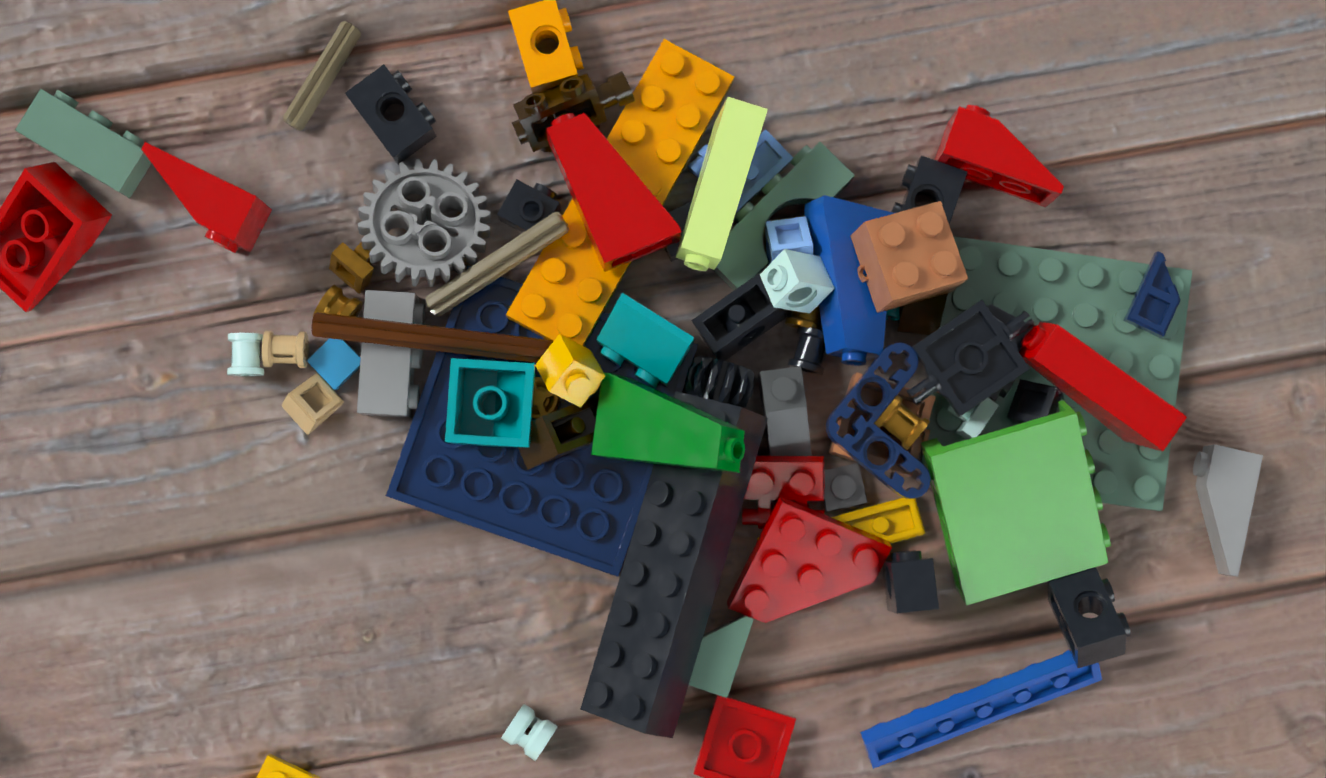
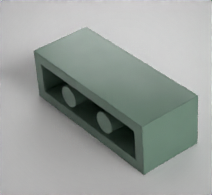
[15,89,151,199]

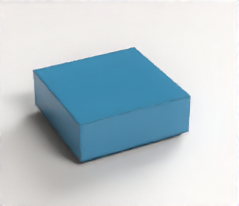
[306,338,361,391]

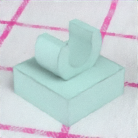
[947,398,999,439]

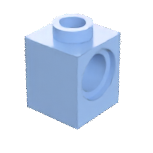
[765,216,813,266]

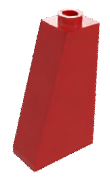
[546,113,681,272]
[1019,322,1187,451]

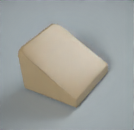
[282,373,344,434]

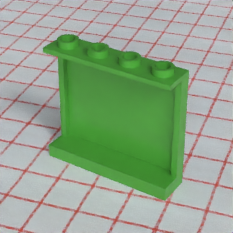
[921,400,1111,606]

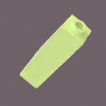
[675,97,768,271]

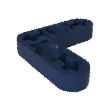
[826,343,931,499]

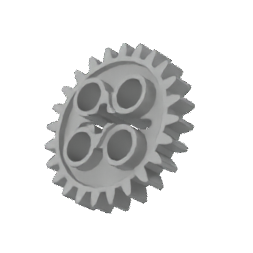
[358,159,491,287]

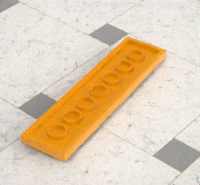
[506,39,735,346]

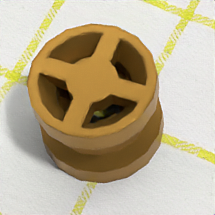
[313,285,363,317]
[532,377,560,419]

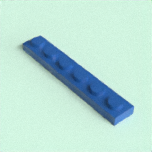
[860,650,1102,769]

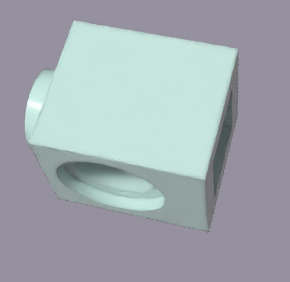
[760,249,835,314]

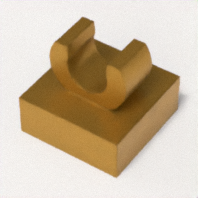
[329,242,374,294]

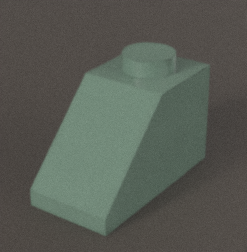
[689,615,754,698]

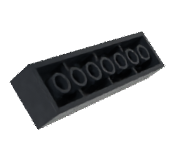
[580,391,768,738]

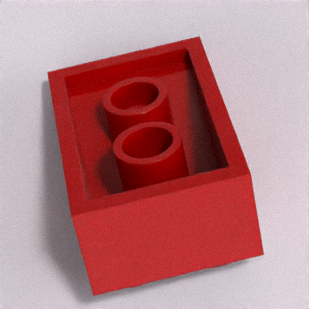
[935,105,1064,207]
[141,142,272,254]
[0,162,112,312]

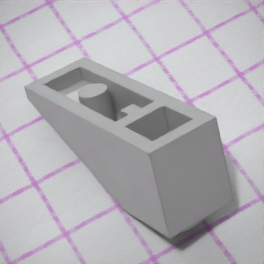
[1193,444,1263,577]

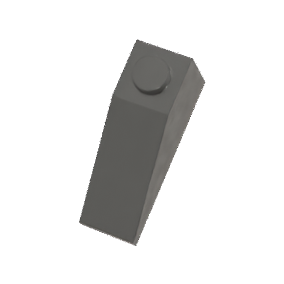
[758,366,812,456]

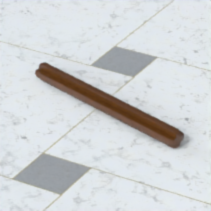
[311,312,553,363]

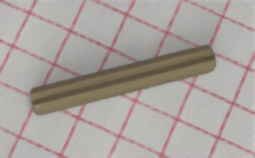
[425,212,569,317]

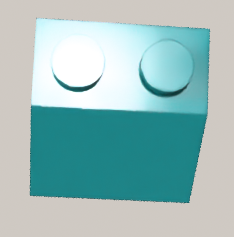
[597,293,694,388]
[445,358,535,448]

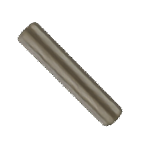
[283,21,361,131]

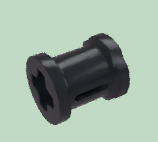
[788,326,826,375]

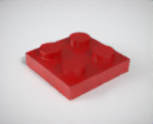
[693,695,796,778]

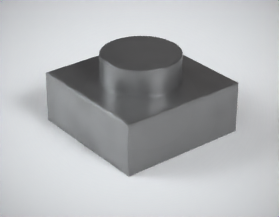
[824,463,867,511]

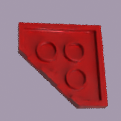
[727,496,892,623]

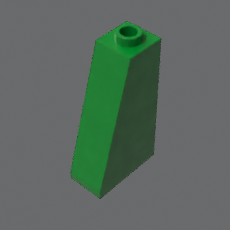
[591,373,745,473]

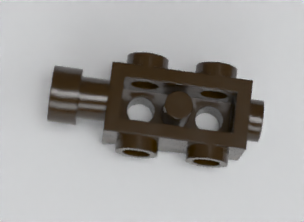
[512,71,635,152]

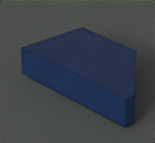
[1123,251,1181,338]

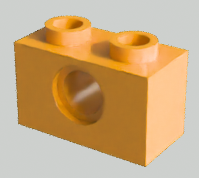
[508,0,584,93]

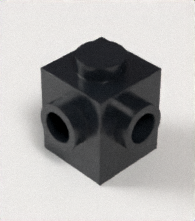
[497,179,561,233]

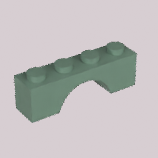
[712,142,855,291]

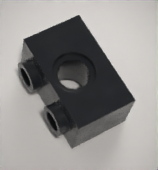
[345,64,437,165]
[891,155,968,224]
[691,273,787,361]
[882,550,939,614]
[1048,567,1131,668]

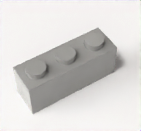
[357,290,425,418]

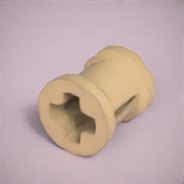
[262,331,309,368]

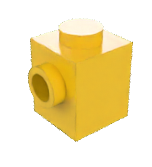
[535,334,605,407]

